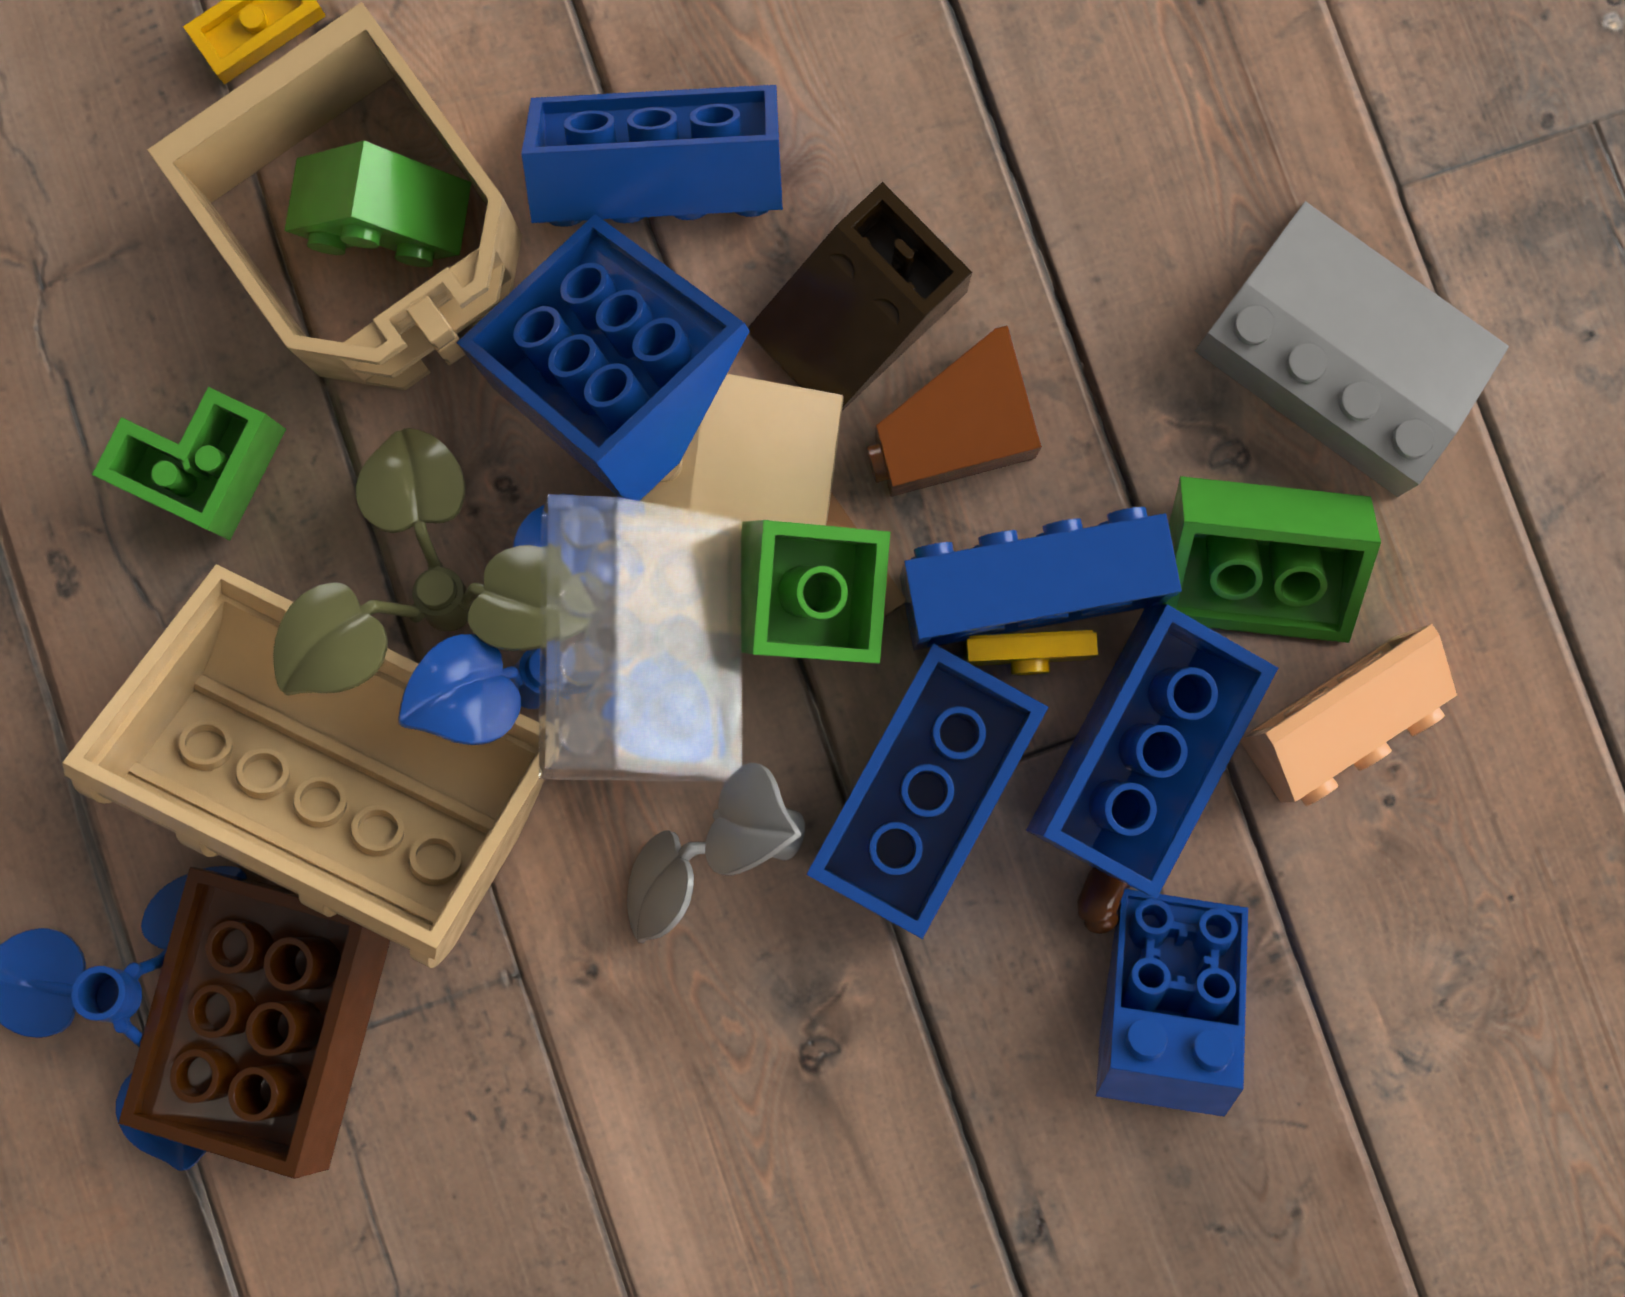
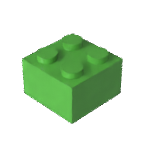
[732,520,891,664]

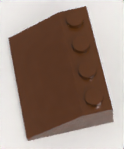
[118,867,391,1179]

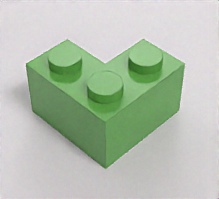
[284,140,471,267]
[92,387,286,541]

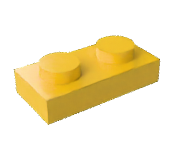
[183,0,326,85]

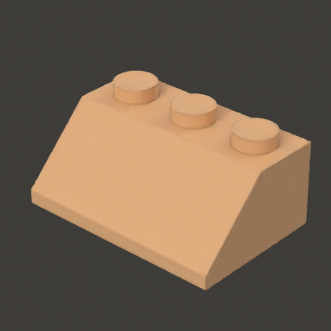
[1240,624,1457,806]

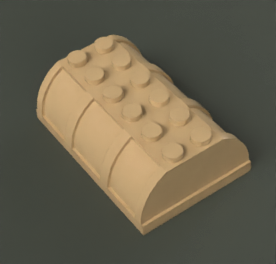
[62,564,565,968]

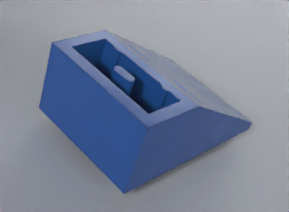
[1096,889,1248,1117]

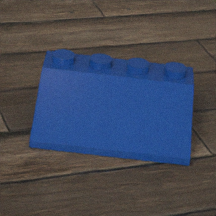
[457,214,750,508]

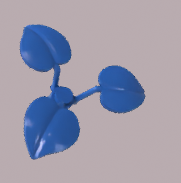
[398,493,711,766]
[0,866,247,1171]

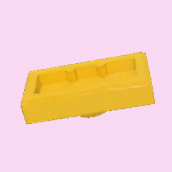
[963,630,1098,675]

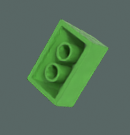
[1162,476,1381,643]

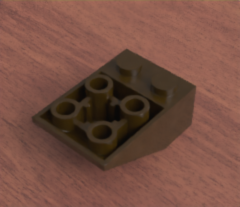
[748,182,972,411]

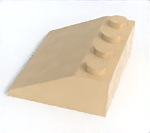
[610,374,844,637]

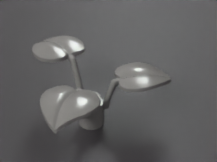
[627,656,805,944]

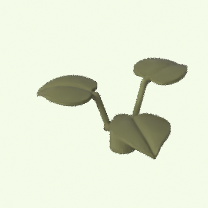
[273,428,593,695]

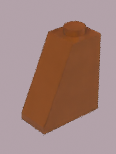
[866,325,1042,497]

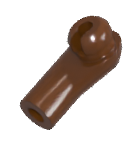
[1077,867,1131,934]

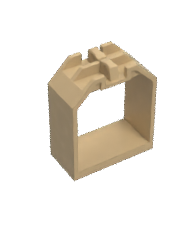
[147,2,522,390]

